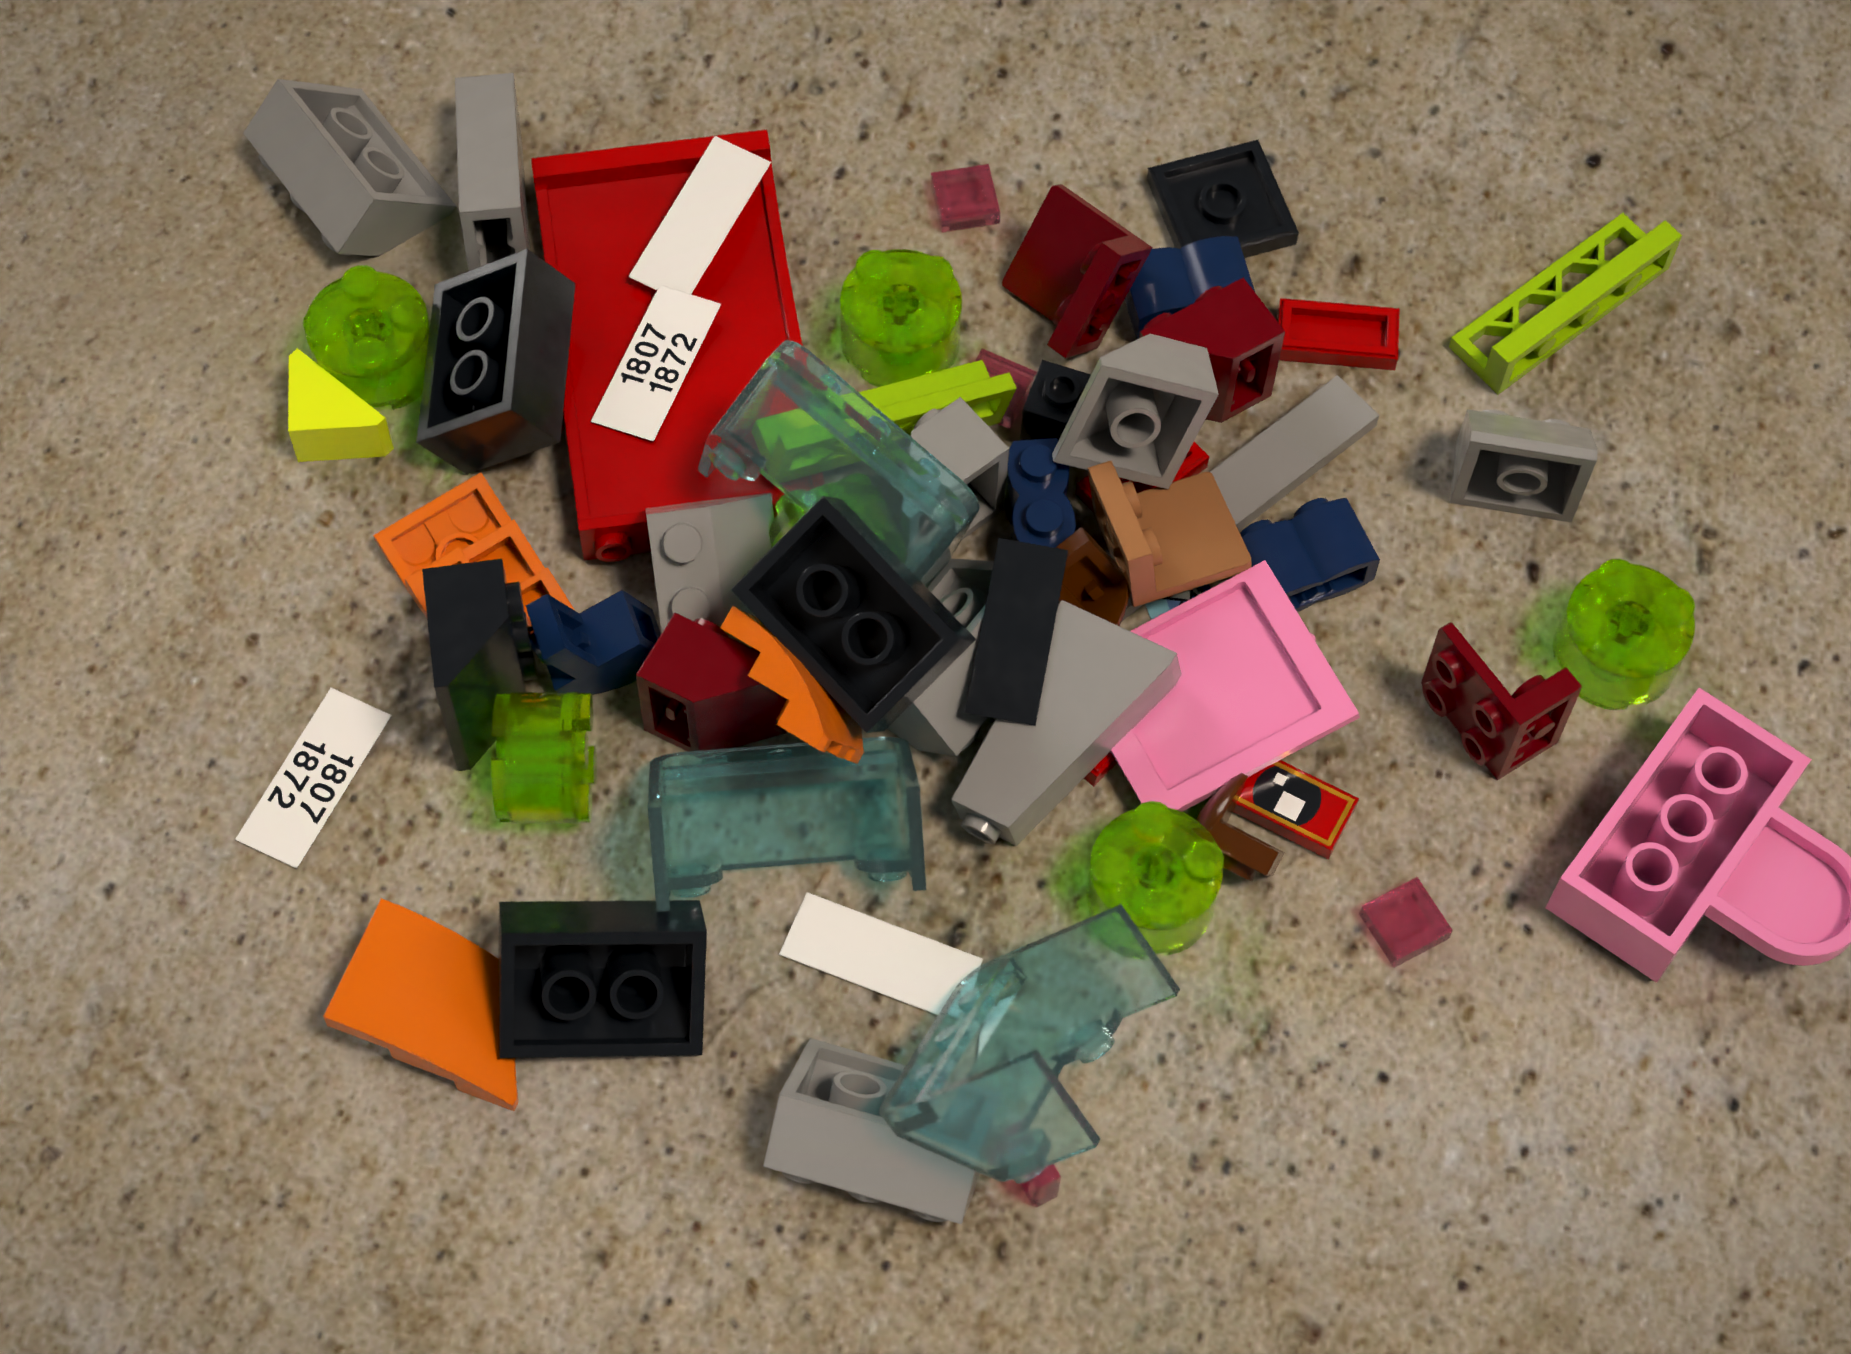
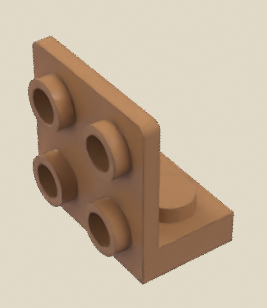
[1088,460,1252,607]

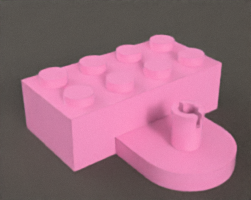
[1545,688,1851,983]

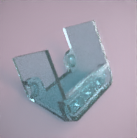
[697,340,980,587]
[648,737,926,912]
[879,904,1180,1183]

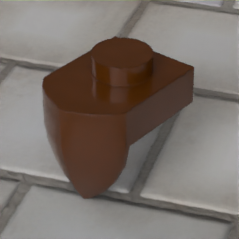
[1055,527,1129,626]
[1189,773,1285,881]

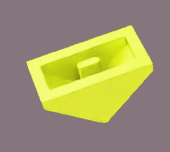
[288,348,394,462]

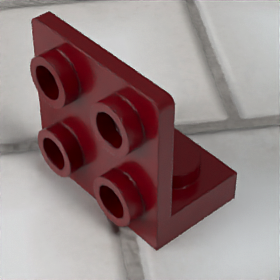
[1002,184,1153,358]
[1421,622,1582,780]

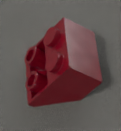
[1139,277,1285,423]
[636,613,788,757]

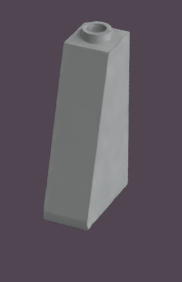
[455,73,530,271]
[951,600,1182,846]

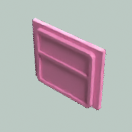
[1111,560,1360,827]

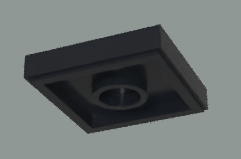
[1147,140,1299,258]

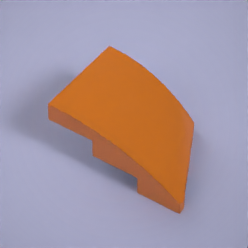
[374,472,574,627]
[720,606,864,764]
[323,898,519,1111]

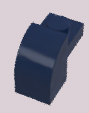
[526,590,661,696]

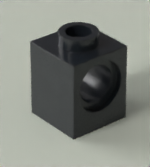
[1020,360,1091,440]

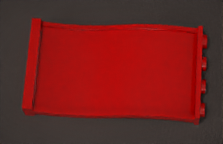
[531,129,829,562]

